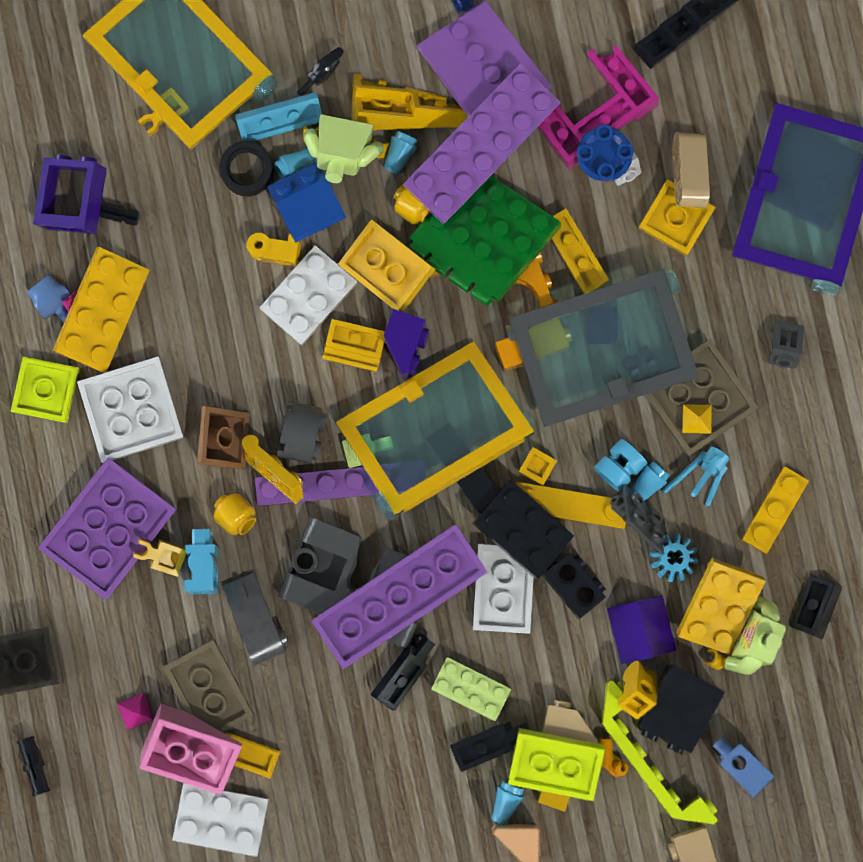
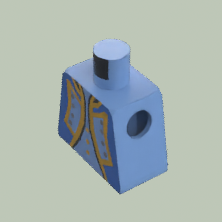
[711,737,774,800]

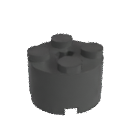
[276,401,327,463]

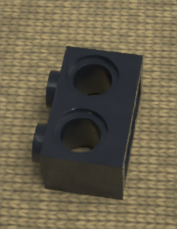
[542,553,606,619]

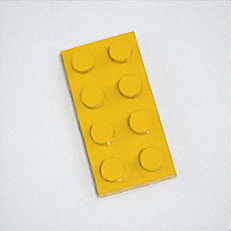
[52,247,150,373]

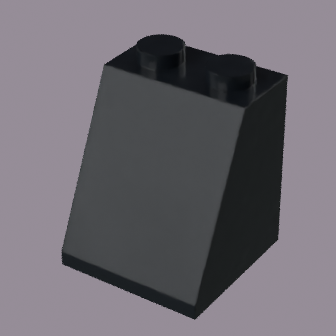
[637,665,726,755]

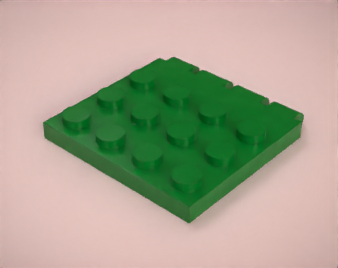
[408,176,562,306]

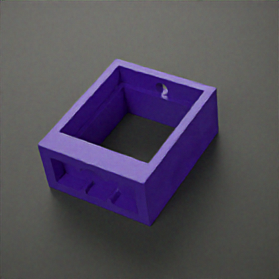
[33,154,107,234]

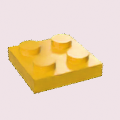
[638,179,716,257]

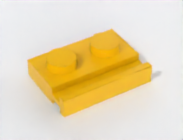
[322,319,385,372]

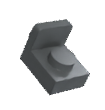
[768,321,804,368]

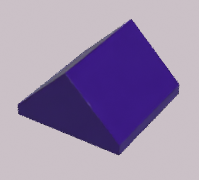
[607,595,677,664]

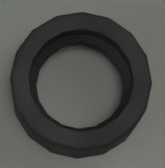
[219,140,274,197]

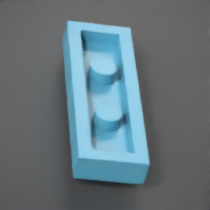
[235,92,322,142]

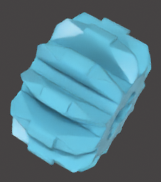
[649,534,699,582]

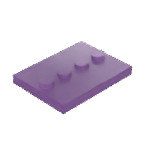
[417,1,551,117]
[38,457,176,600]

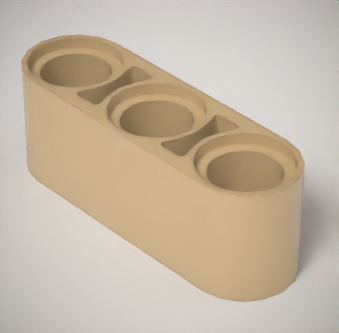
[672,132,710,208]

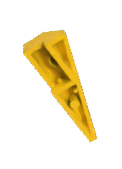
[351,73,468,130]

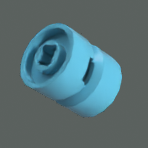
[593,438,647,492]

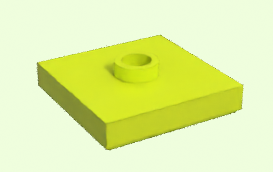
[11,356,79,424]

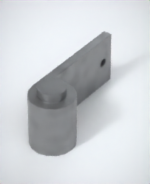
[223,573,290,666]

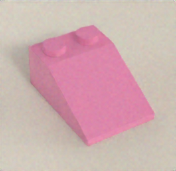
[139,704,242,795]

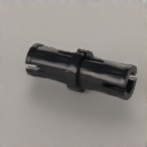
[16,736,50,797]

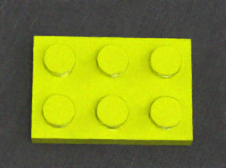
[508,728,605,801]

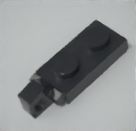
[370,633,436,711]
[450,722,530,772]

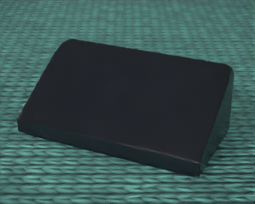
[790,574,842,639]

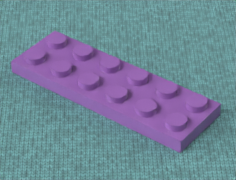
[403,63,561,224]
[311,524,488,669]

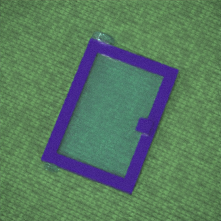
[731,103,863,296]

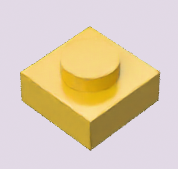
[518,447,557,486]

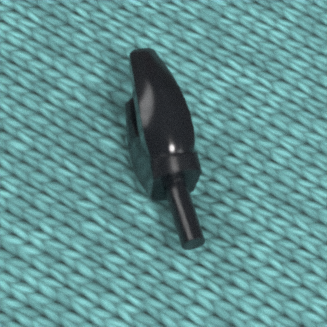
[296,47,344,96]

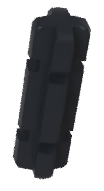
[99,202,140,226]

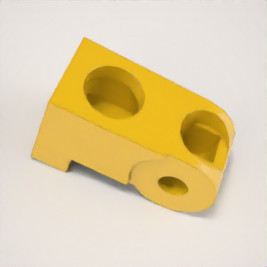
[246,233,302,267]
[617,660,658,719]

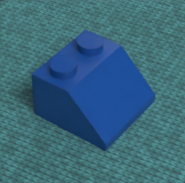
[268,163,346,243]

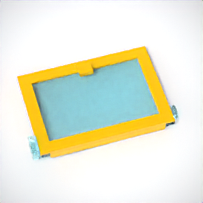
[83,0,279,150]
[336,341,536,521]

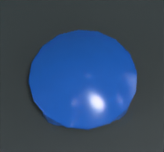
[576,125,634,182]

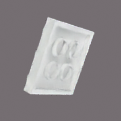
[77,356,184,463]

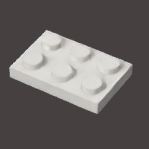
[259,245,358,346]
[473,544,533,634]
[172,783,269,857]

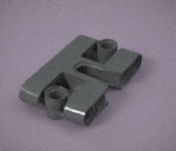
[278,517,420,648]

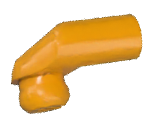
[599,738,628,777]

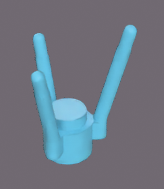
[662,446,729,507]

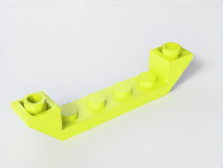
[601,680,718,824]

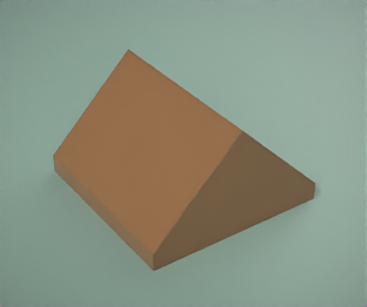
[197,406,250,469]

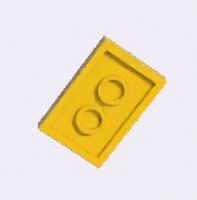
[338,219,436,312]
[676,558,766,655]

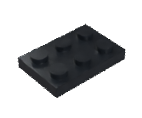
[472,480,574,579]

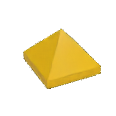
[682,404,712,434]

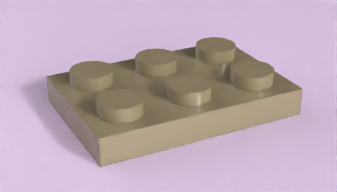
[163,640,255,732]

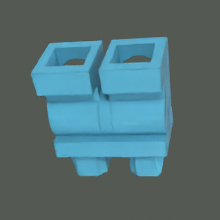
[184,529,220,595]

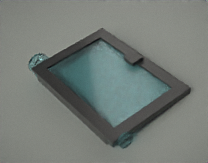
[505,266,699,427]

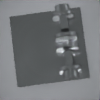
[610,484,664,555]

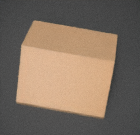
[492,824,539,862]

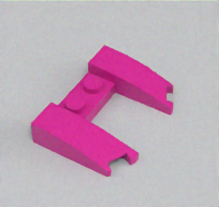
[537,46,659,170]

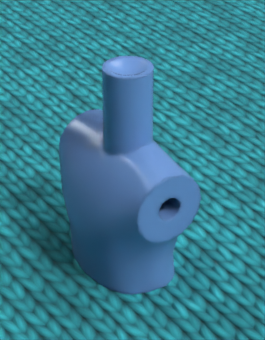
[26,274,71,323]

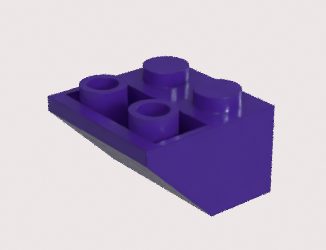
[384,309,430,380]

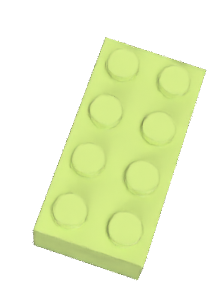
[431,657,511,722]

